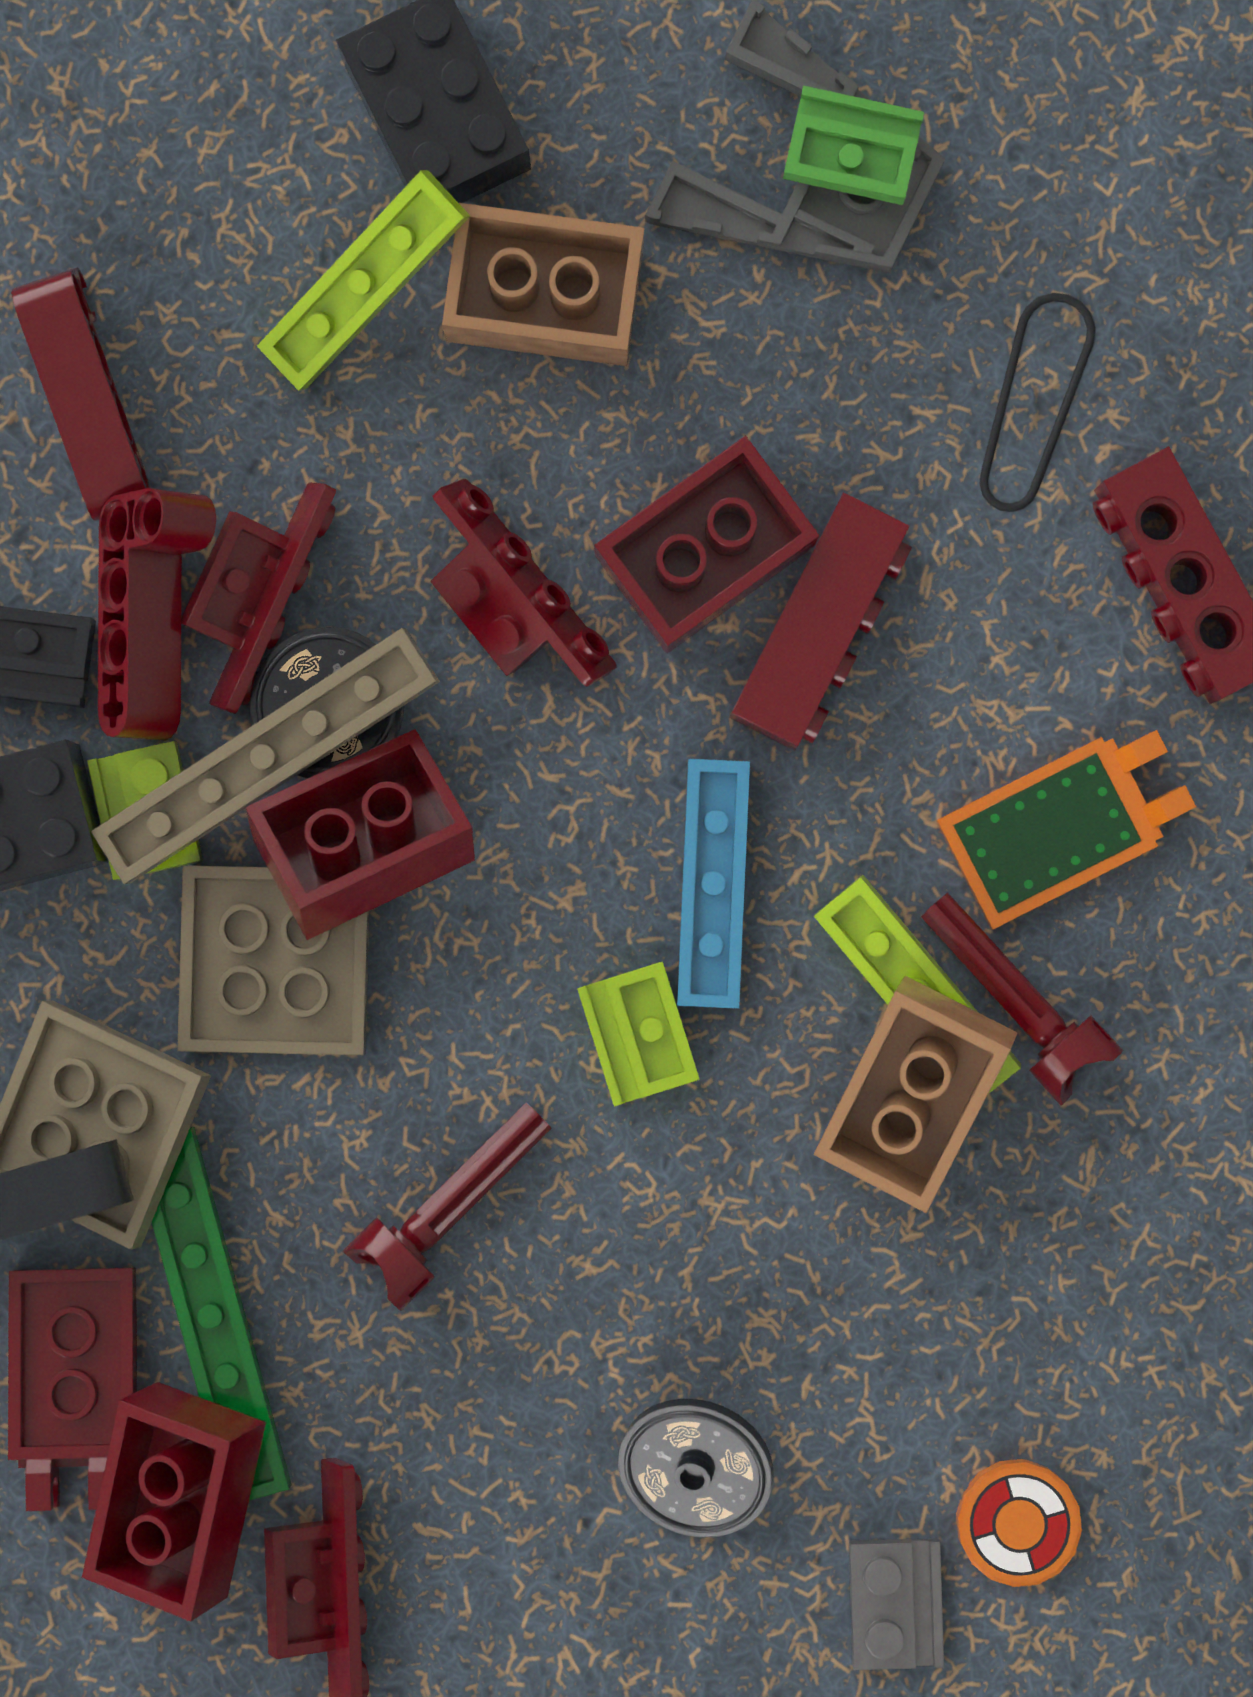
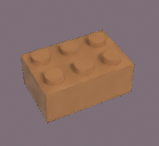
[442,203,644,366]
[813,976,1018,1213]

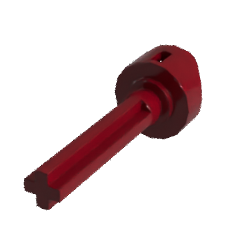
[921,893,1123,1106]
[343,1103,552,1311]

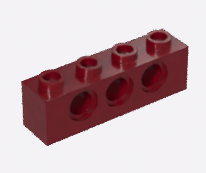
[1093,446,1253,704]

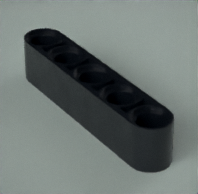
[0,1139,134,1240]

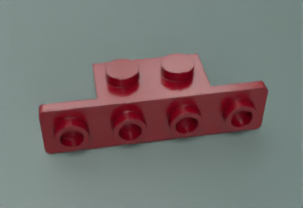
[430,479,617,687]
[181,482,336,714]
[264,1458,369,1697]

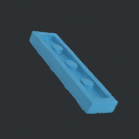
[677,759,750,1009]

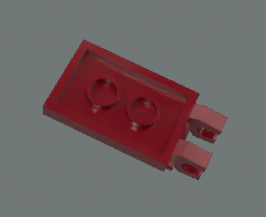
[8,1267,137,1511]

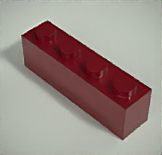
[729,492,912,751]

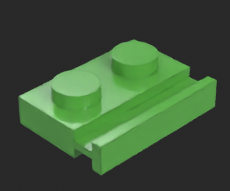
[783,85,924,205]

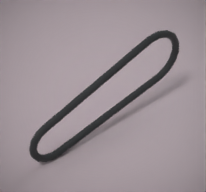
[979,293,1096,512]

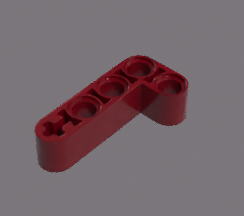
[11,267,150,521]
[98,488,217,740]

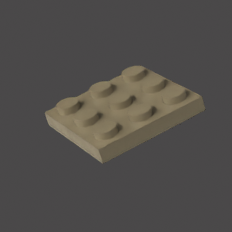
[177,865,369,1055]
[0,1000,211,1250]

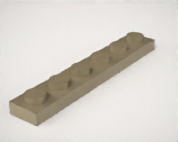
[91,628,440,884]

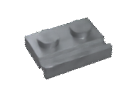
[849,1538,944,1670]

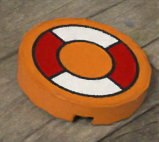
[956,1459,1082,1587]

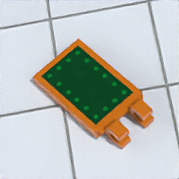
[936,730,1196,930]

